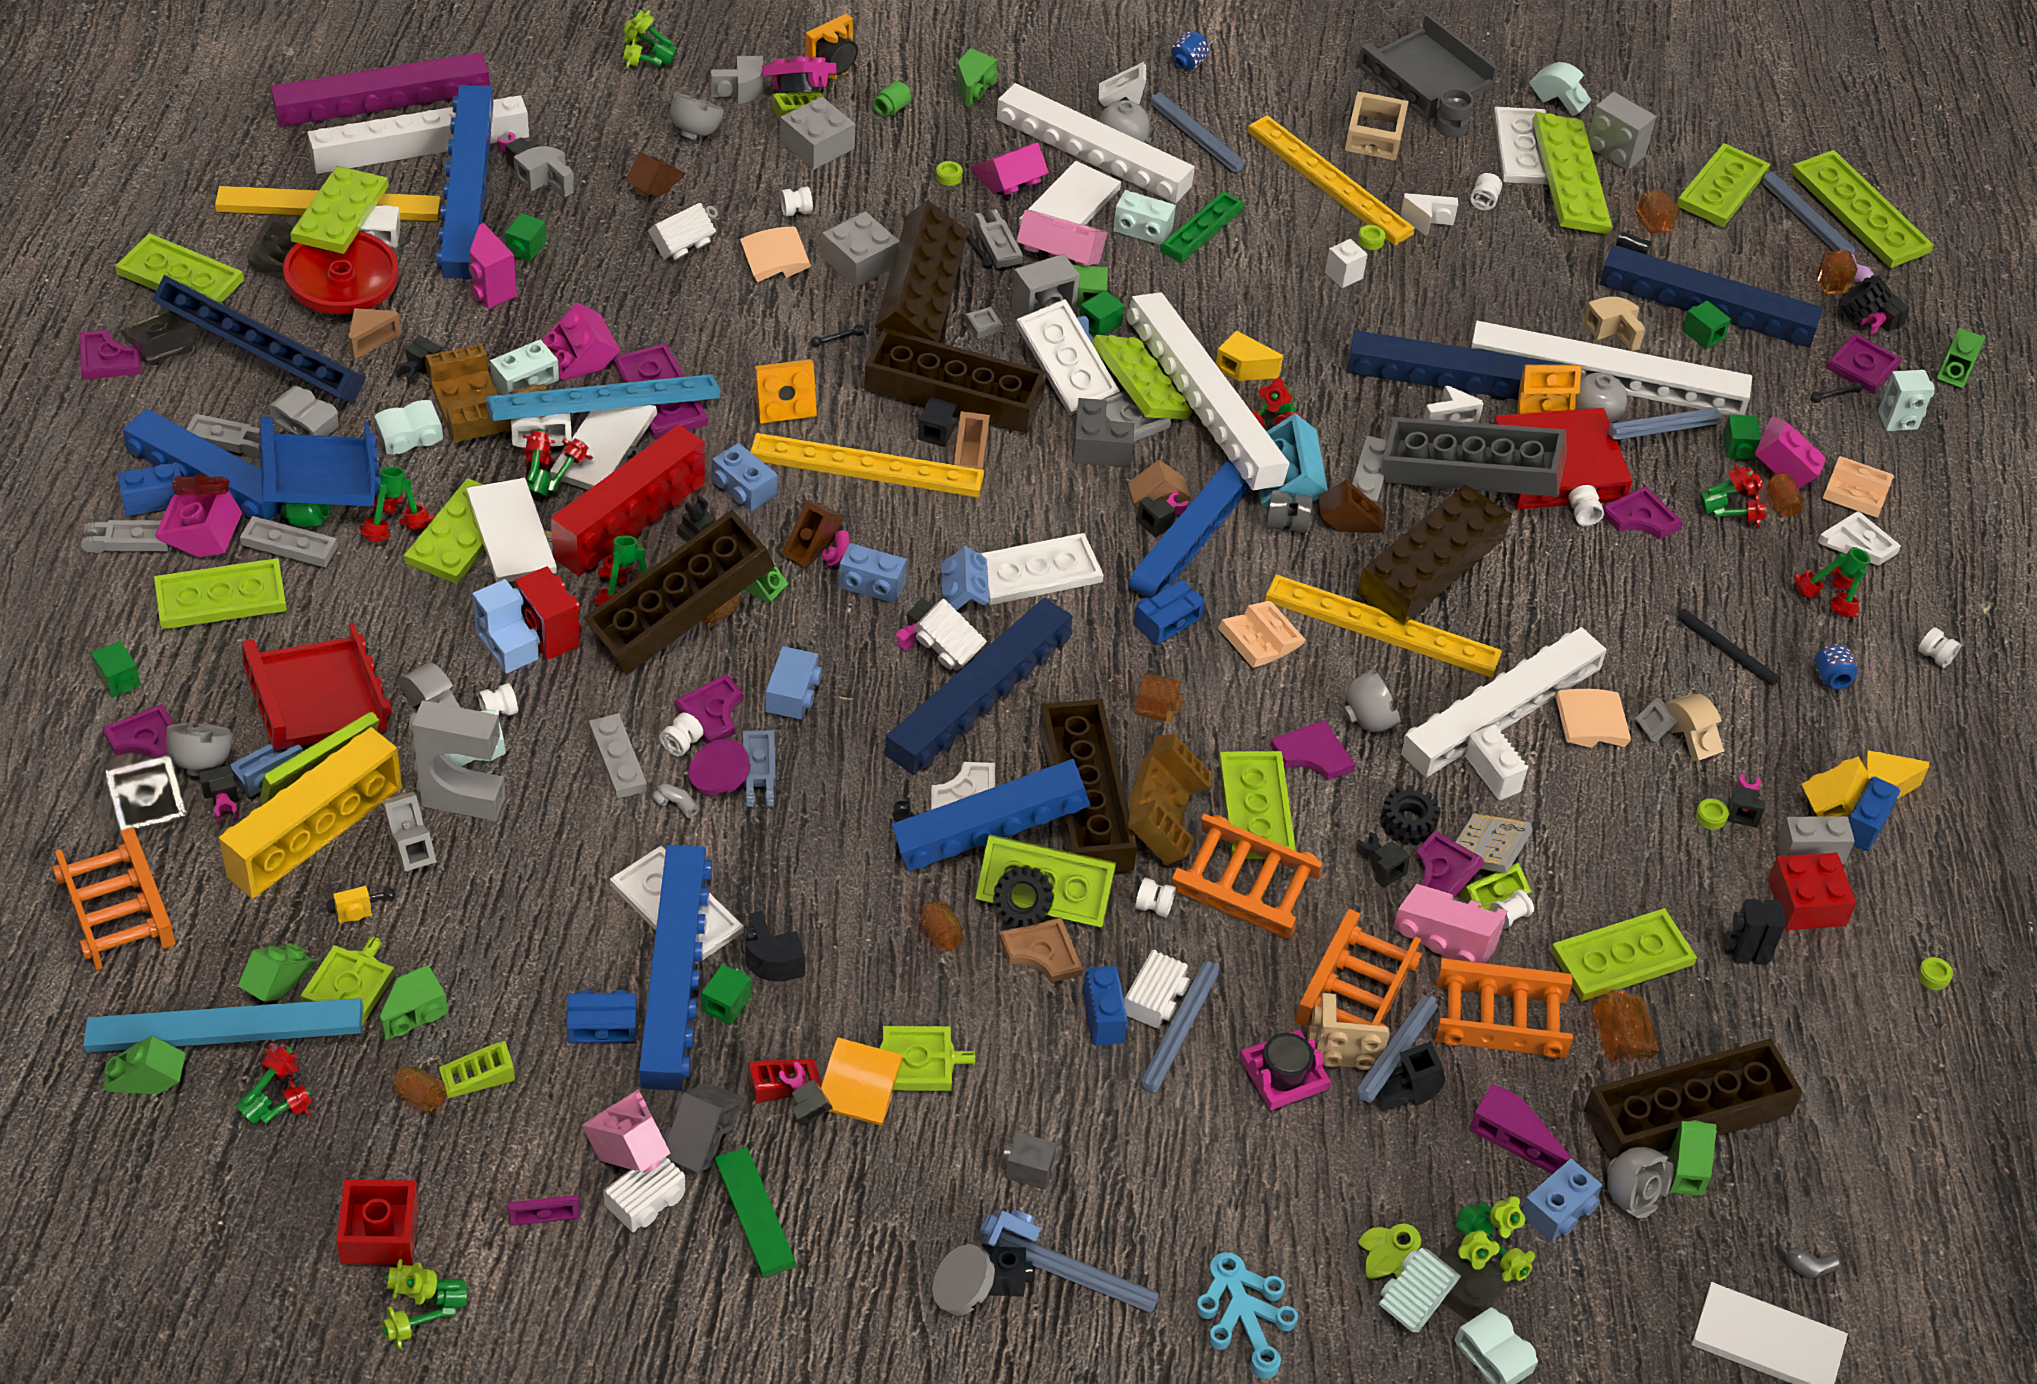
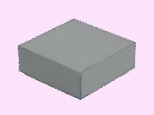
[965,307,1003,339]
[1635,698,1678,742]

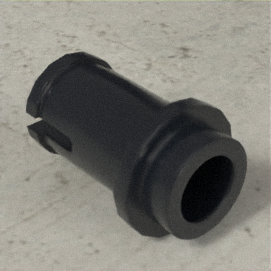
[1616,230,1652,255]

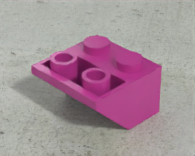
[542,302,620,380]

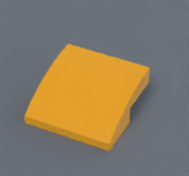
[1517,365,1581,414]
[821,1037,903,1126]

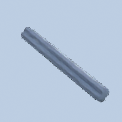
[1151,92,1244,173]
[1762,171,1855,258]
[1607,408,1722,440]
[1141,961,1219,1093]
[1356,995,1438,1103]
[995,1230,1159,1312]

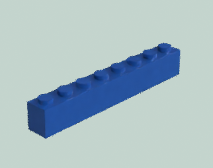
[436,85,494,279]
[639,845,712,1090]

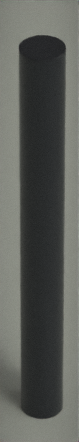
[1677,608,1780,686]

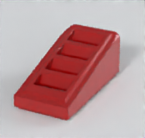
[748,1059,822,1103]

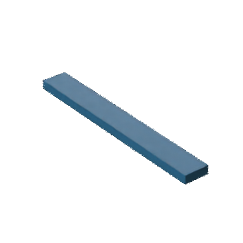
[486,374,720,421]
[83,998,363,1053]

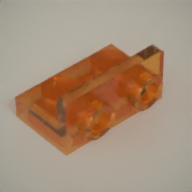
[1593,989,1659,1062]

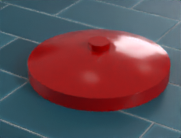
[283,231,399,314]

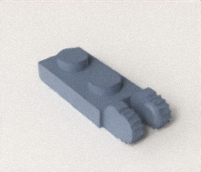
[743,730,776,807]

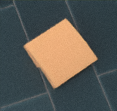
[740,227,811,283]
[1823,456,1894,518]
[1218,601,1306,668]
[1555,689,1631,748]

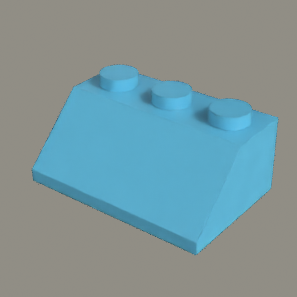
[1259,413,1328,507]

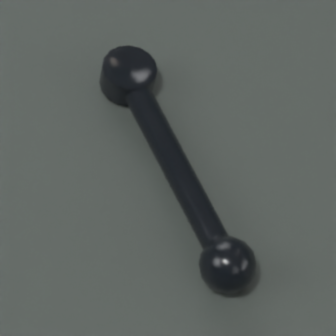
[964,227,993,269]
[810,324,865,347]
[1810,382,1863,403]
[326,888,396,913]

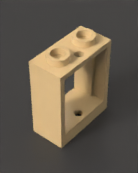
[1345,91,1409,160]

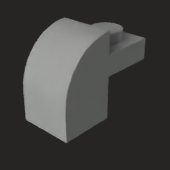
[711,56,764,104]
[514,146,574,197]
[397,662,460,708]
[382,791,437,872]

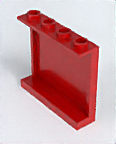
[1493,408,1633,510]
[242,623,392,751]

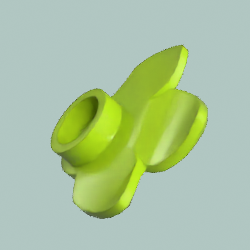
[1358,1223,1421,1279]

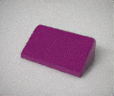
[507,1195,580,1226]

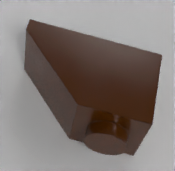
[625,152,685,198]
[1319,479,1384,533]
[781,501,845,568]

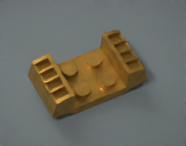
[425,343,512,443]
[1127,733,1212,866]

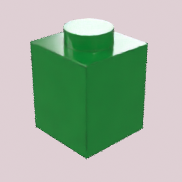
[505,213,547,262]
[1080,290,1124,337]
[1683,300,1731,350]
[1723,414,1761,460]
[91,641,141,698]
[702,964,751,1026]

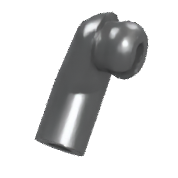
[1785,1248,1840,1279]

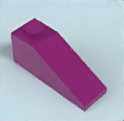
[1469,1083,1570,1174]

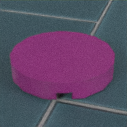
[688,739,751,797]

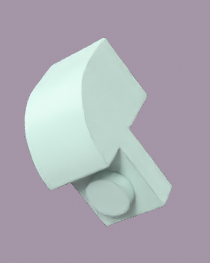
[1529,62,1591,116]

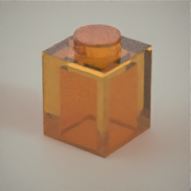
[1636,189,1680,235]
[1816,250,1858,294]
[1135,672,1184,723]

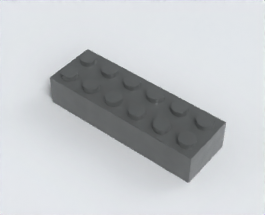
[1382,417,1567,497]

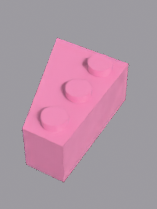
[1016,210,1108,266]
[1393,884,1508,963]
[582,1089,670,1173]

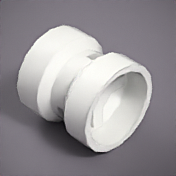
[1470,173,1502,210]
[780,186,813,217]
[1568,485,1604,526]
[1918,627,1961,668]
[478,683,518,716]
[659,712,703,756]
[1135,877,1176,918]

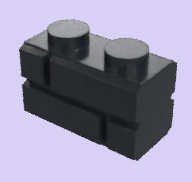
[1725,899,1786,965]

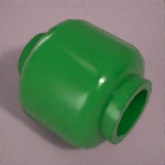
[281,502,329,528]

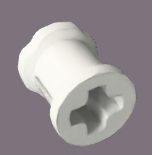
[1490,889,1534,929]

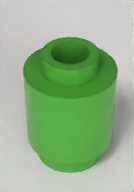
[873,81,911,117]

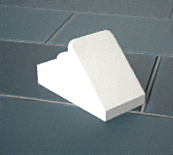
[1099,62,1146,107]
[1400,193,1458,236]
[1424,386,1483,423]

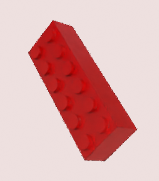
[551,424,705,577]

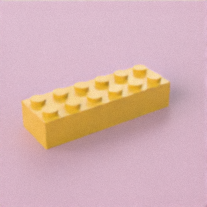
[219,727,402,899]

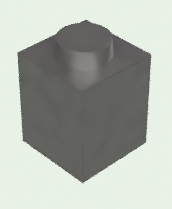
[1002,1132,1057,1190]

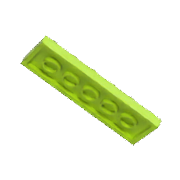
[1532,112,1613,235]
[1791,150,1934,268]

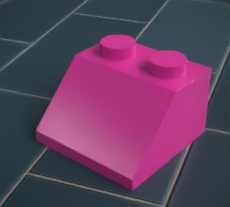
[971,142,1049,195]
[469,223,517,309]
[1755,416,1826,491]
[155,486,242,557]

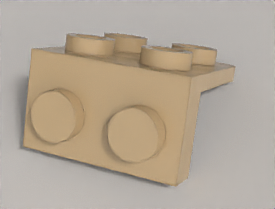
[1307,993,1389,1070]

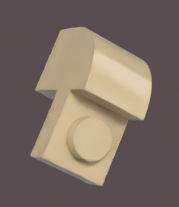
[1583,297,1645,351]
[1664,694,1724,761]

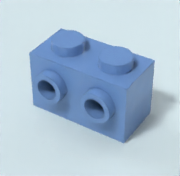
[711,443,778,511]
[839,543,907,604]
[766,646,823,720]
[1522,1158,1603,1242]

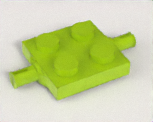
[301,937,395,1026]
[880,1026,975,1091]

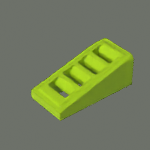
[772,93,824,121]
[439,1041,515,1099]

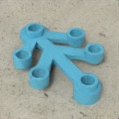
[1196,1252,1298,1379]

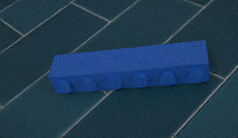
[123,408,283,520]
[892,759,1090,871]

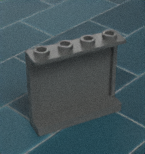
[1358,14,1498,121]

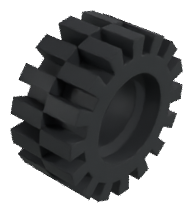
[1838,275,1892,323]
[1380,785,1441,845]
[993,865,1054,927]

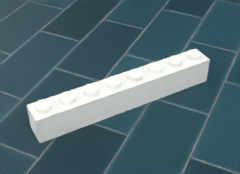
[996,83,1195,204]
[307,95,529,174]
[1401,627,1607,778]

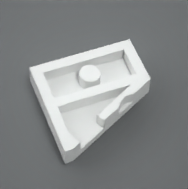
[1818,511,1901,566]

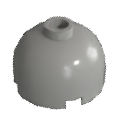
[670,92,724,139]
[1099,100,1150,143]
[1575,373,1627,424]
[1343,669,1401,732]
[166,723,232,776]
[1607,1147,1674,1219]

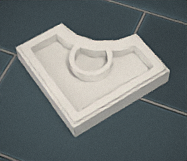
[931,762,995,810]

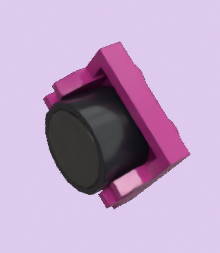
[762,57,837,93]
[1239,1030,1331,1110]

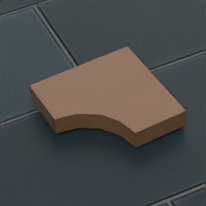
[999,918,1083,983]

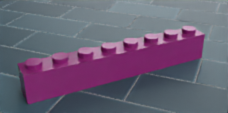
[270,52,490,127]

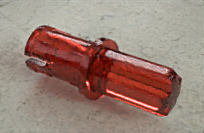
[172,474,230,498]

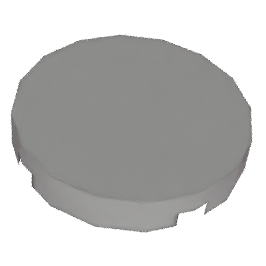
[932,1244,995,1316]

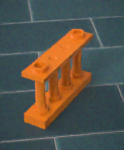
[1172,813,1323,940]
[52,827,176,971]
[1295,909,1423,1027]
[1435,958,1573,1058]

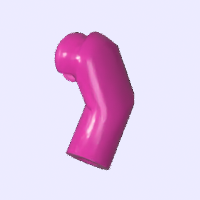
[822,530,850,567]

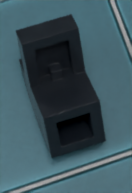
[745,911,806,982]
[1376,1041,1445,1111]

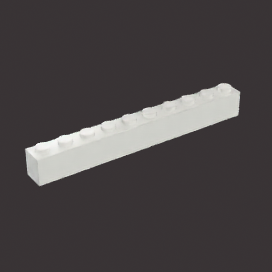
[1127,292,1289,491]
[1471,321,1752,415]

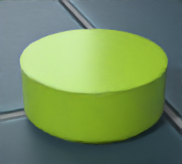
[936,161,963,186]
[1357,225,1386,250]
[1695,799,1729,830]
[1918,957,1953,990]

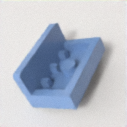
[941,546,989,610]
[230,744,303,797]
[979,1210,1041,1247]

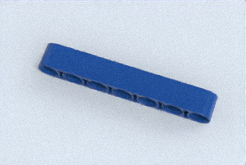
[1128,460,1251,599]

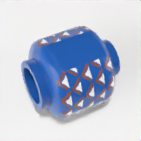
[1171,32,1209,70]
[1814,644,1858,689]

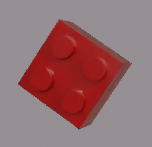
[514,566,582,660]
[1767,852,1856,931]
[336,1179,420,1265]

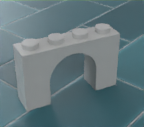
[409,700,506,821]

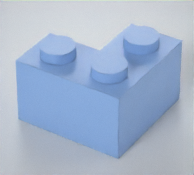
[472,579,540,674]

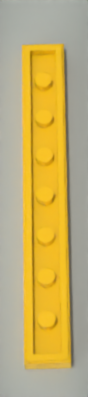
[1248,115,1415,245]
[215,186,441,222]
[750,433,984,498]
[1265,574,1503,678]

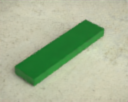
[1160,191,1245,264]
[714,1147,796,1278]

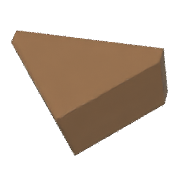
[348,308,401,360]
[954,411,990,470]
[1127,460,1191,508]

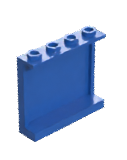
[259,417,381,506]

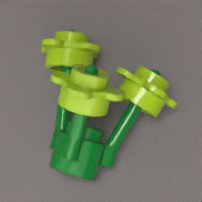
[622,9,678,69]
[1455,1196,1535,1283]
[382,1259,467,1349]

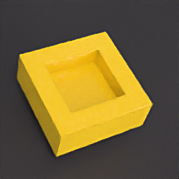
[333,886,372,924]

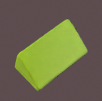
[1459,863,1531,910]

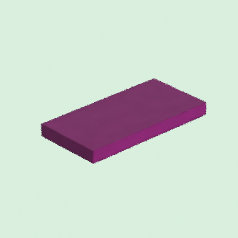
[613,343,708,440]

